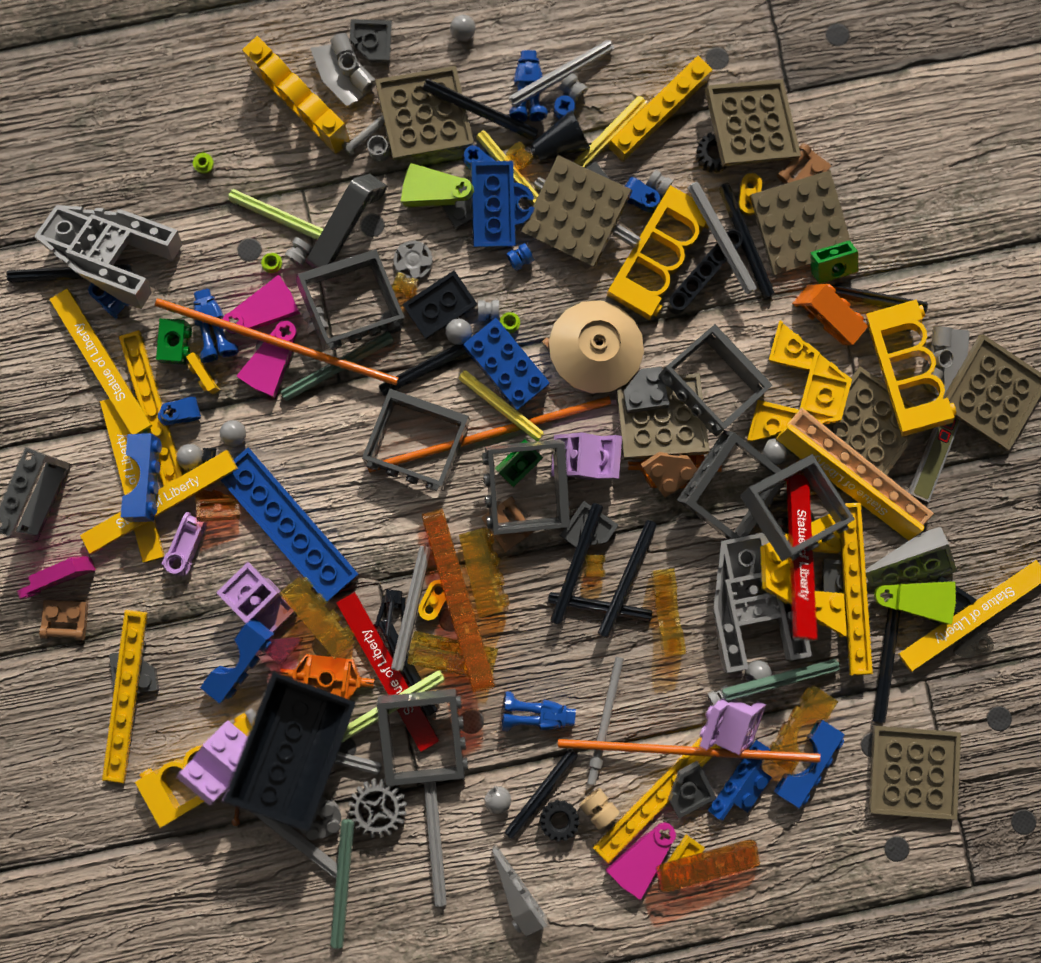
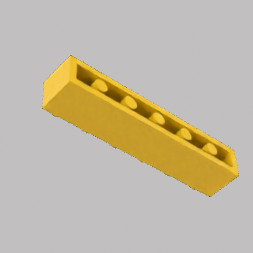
[609,56,713,162]

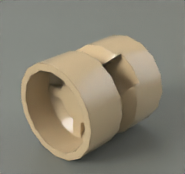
[579,788,620,830]

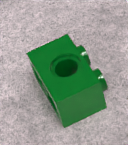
[810,240,859,284]
[156,318,192,365]
[495,439,544,487]

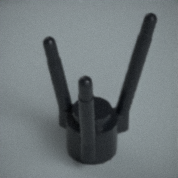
[375,590,406,638]

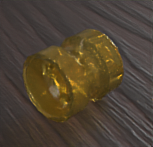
[506,141,534,171]
[392,272,419,299]
[584,555,606,577]

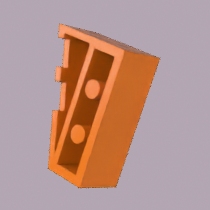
[792,284,868,345]

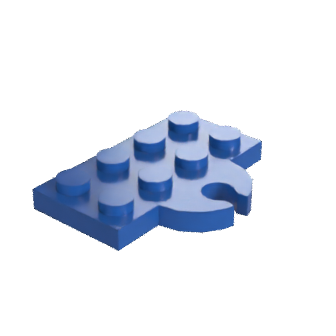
[471,161,535,247]

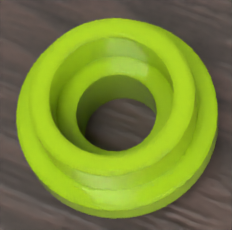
[193,153,214,174]
[261,253,283,274]
[499,312,520,333]

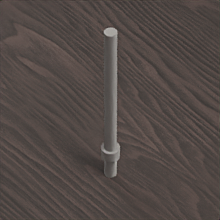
[587,657,624,785]

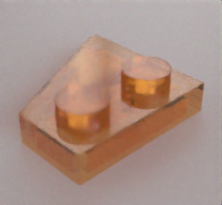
[195,489,240,522]

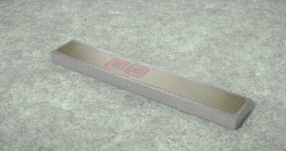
[908,379,961,502]

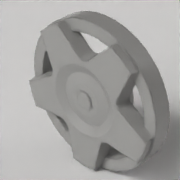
[394,241,433,280]

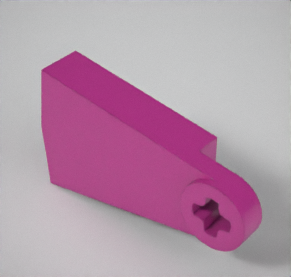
[222,275,301,334]
[237,321,297,398]
[17,556,96,600]
[606,822,676,900]

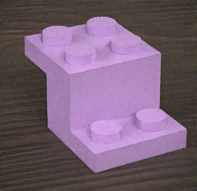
[551,432,622,480]
[216,562,298,633]
[700,699,766,755]
[177,721,247,806]

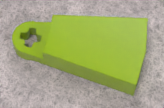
[400,163,474,207]
[874,582,956,625]

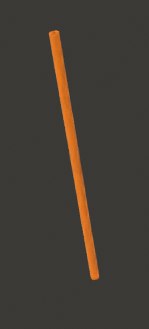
[155,298,399,386]
[367,396,611,473]
[558,739,820,763]

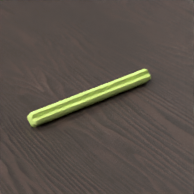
[228,190,323,240]
[341,671,445,743]

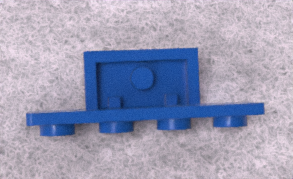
[708,740,772,821]

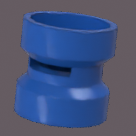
[506,243,534,271]

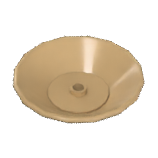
[549,300,644,393]

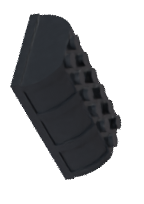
[222,671,356,831]

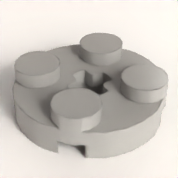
[299,797,341,840]

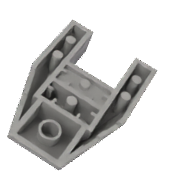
[34,205,182,309]
[713,533,812,673]

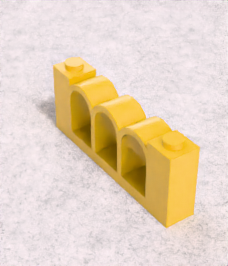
[242,36,351,154]
[606,185,709,320]
[866,299,957,437]
[135,713,251,828]

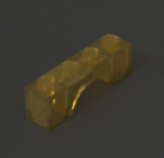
[651,568,686,657]
[768,686,839,774]

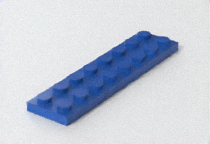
[221,447,359,602]

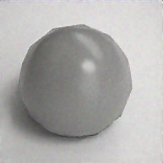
[450,15,476,42]
[446,319,472,345]
[220,420,246,447]
[762,439,788,465]
[176,444,203,470]
[744,660,772,682]
[484,786,512,814]

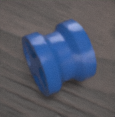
[554,95,575,119]

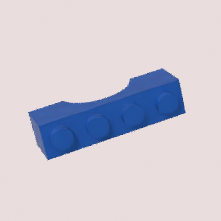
[121,433,162,522]
[200,618,274,704]
[773,719,845,808]

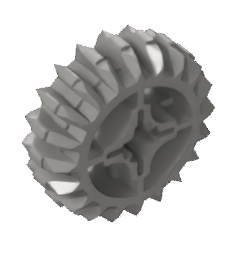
[348,778,407,838]

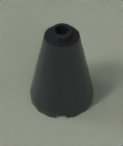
[530,110,590,162]

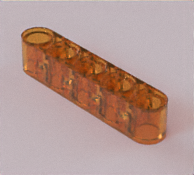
[656,840,760,892]

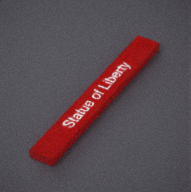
[787,475,817,641]
[337,592,440,752]

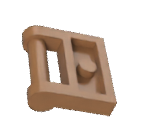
[777,143,832,184]
[481,496,535,553]
[39,600,89,641]

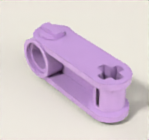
[162,512,208,576]

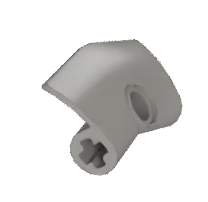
[311,33,375,107]
[919,327,970,396]

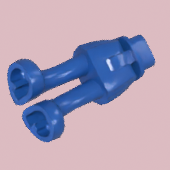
[509,50,548,122]
[193,289,239,363]
[501,691,576,732]

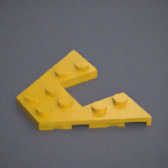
[747,320,852,442]
[760,514,847,637]

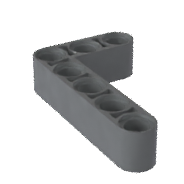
[306,174,388,269]

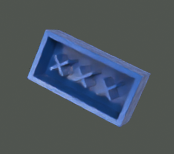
[463,318,550,411]

